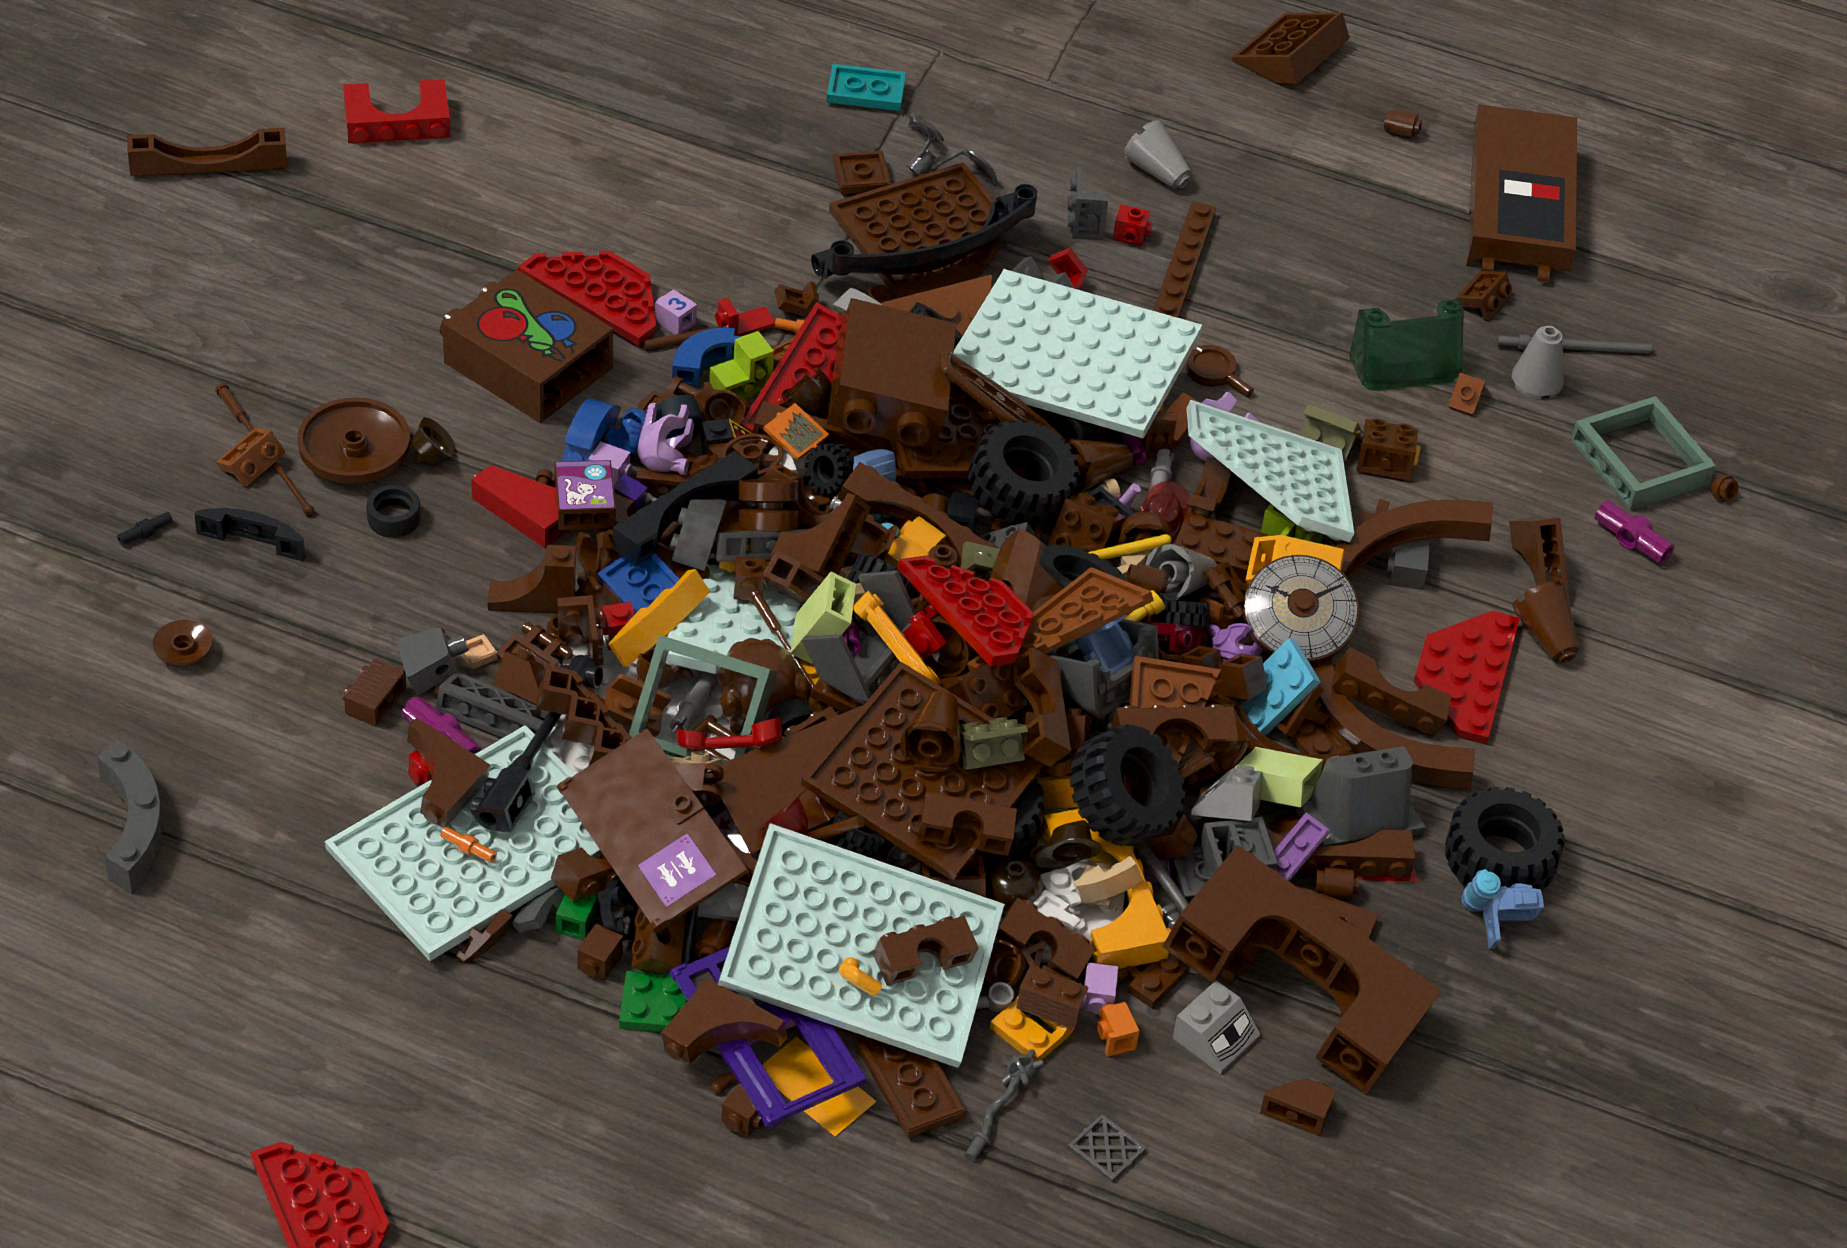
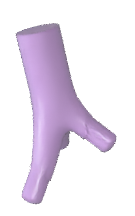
[1118,484,1141,510]

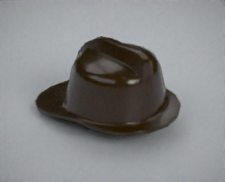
[410,417,455,466]
[1031,820,1102,871]

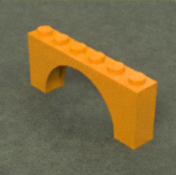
[1041,809,1171,969]

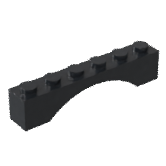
[612,451,758,566]

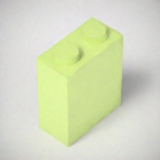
[790,572,856,665]
[1235,747,1323,807]

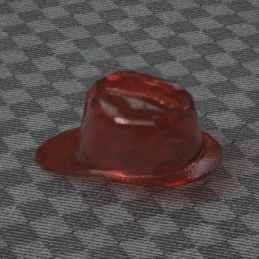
[1139,481,1189,535]
[757,786,810,835]

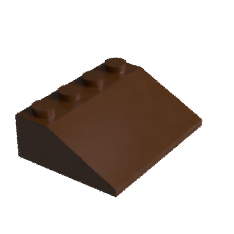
[1232,12,1350,85]

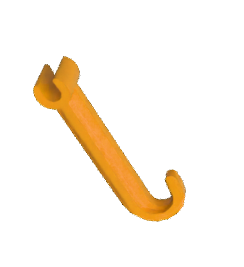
[853,590,941,685]

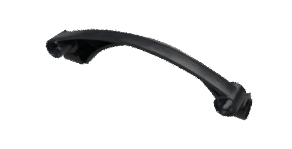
[811,184,1038,279]

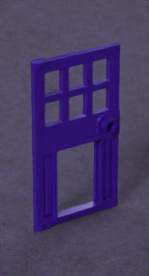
[669,947,866,1129]

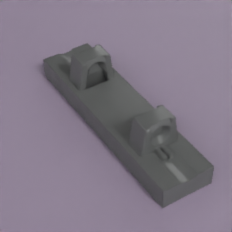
[716,529,808,562]

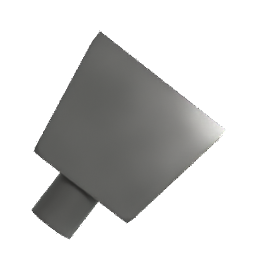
[396,627,469,696]

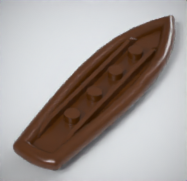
[939,350,1066,441]

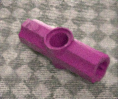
[1594,500,1675,565]
[402,696,481,754]

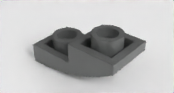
[512,886,565,932]

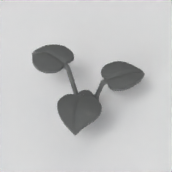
[906,111,997,186]

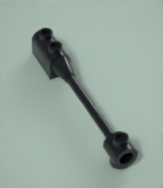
[471,655,604,833]

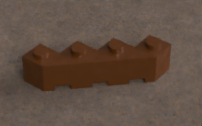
[536,665,632,766]

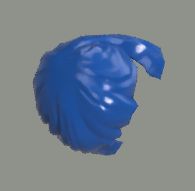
[604,408,647,458]

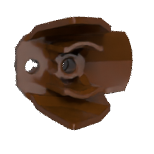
[989,529,1064,612]

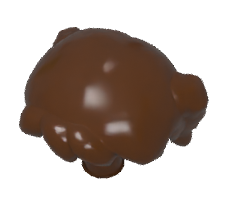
[717,638,812,735]

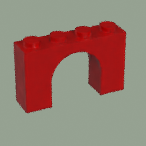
[343,79,451,143]

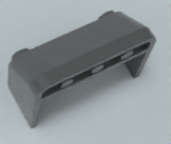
[802,571,917,705]

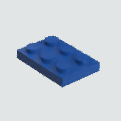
[598,554,679,614]

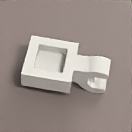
[1042,867,1082,915]
[1033,889,1081,934]

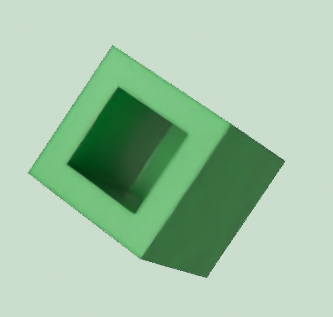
[556,894,599,941]

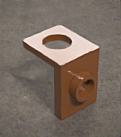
[1448,373,1486,415]

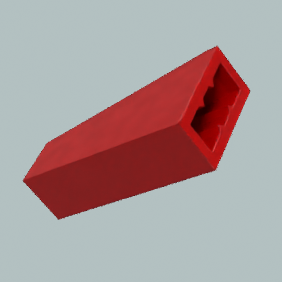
[471,465,569,548]

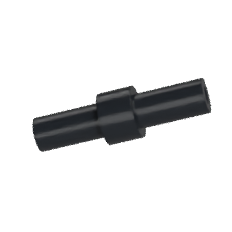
[117,512,173,545]

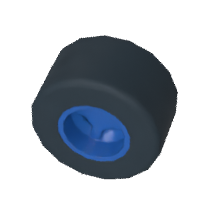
[655,395,704,439]

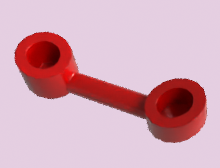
[676,717,782,751]

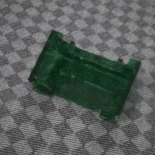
[1349,299,1464,391]

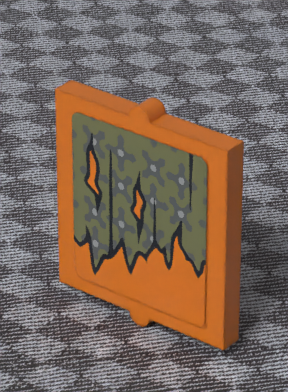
[763,403,829,461]

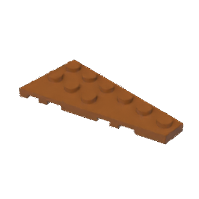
[839,275,992,336]
[967,567,1154,671]
[1124,656,1221,799]

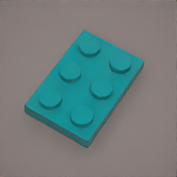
[826,64,906,111]

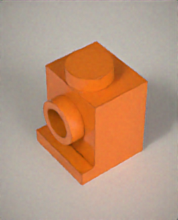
[1097,1002,1139,1057]

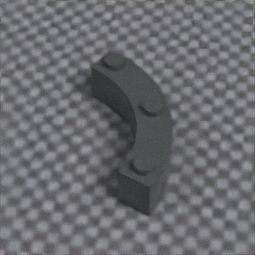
[97,739,163,894]

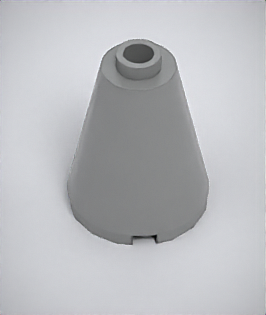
[1124,120,1191,189]
[1511,326,1564,399]
[1145,544,1217,601]

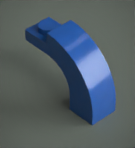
[672,328,742,388]
[562,398,621,461]

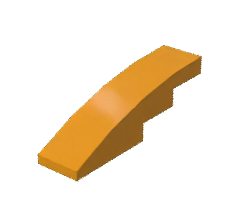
[608,569,710,667]

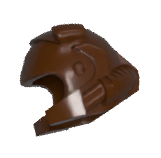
[576,530,622,574]

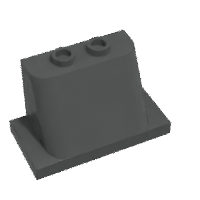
[1295,746,1426,846]

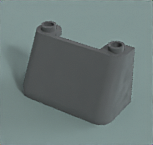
[1046,619,1159,717]

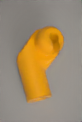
[839,957,882,997]

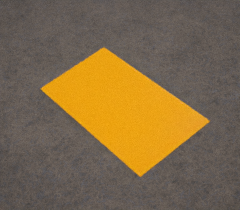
[762,1036,877,1136]

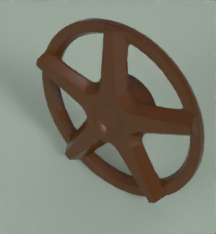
[721,433,783,478]

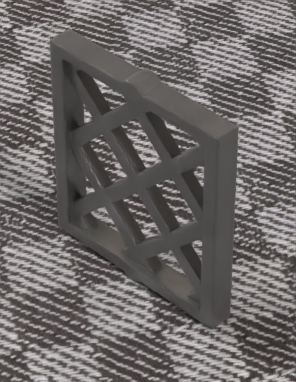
[1068,1114,1146,1182]

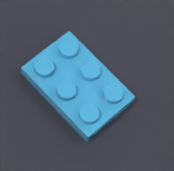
[1232,638,1321,735]

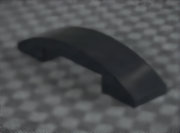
[194,508,305,561]

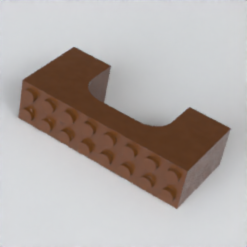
[1162,845,1441,1095]

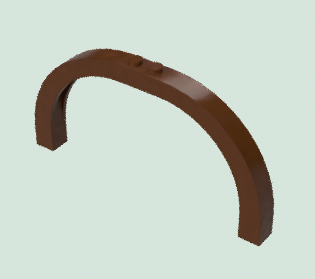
[1311,499,1493,790]

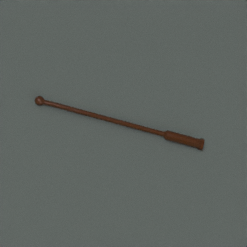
[215,383,314,516]
[748,590,828,710]

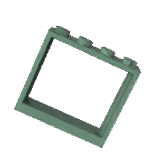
[1571,396,1716,511]
[629,635,777,763]

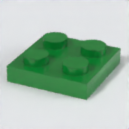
[619,971,686,1032]

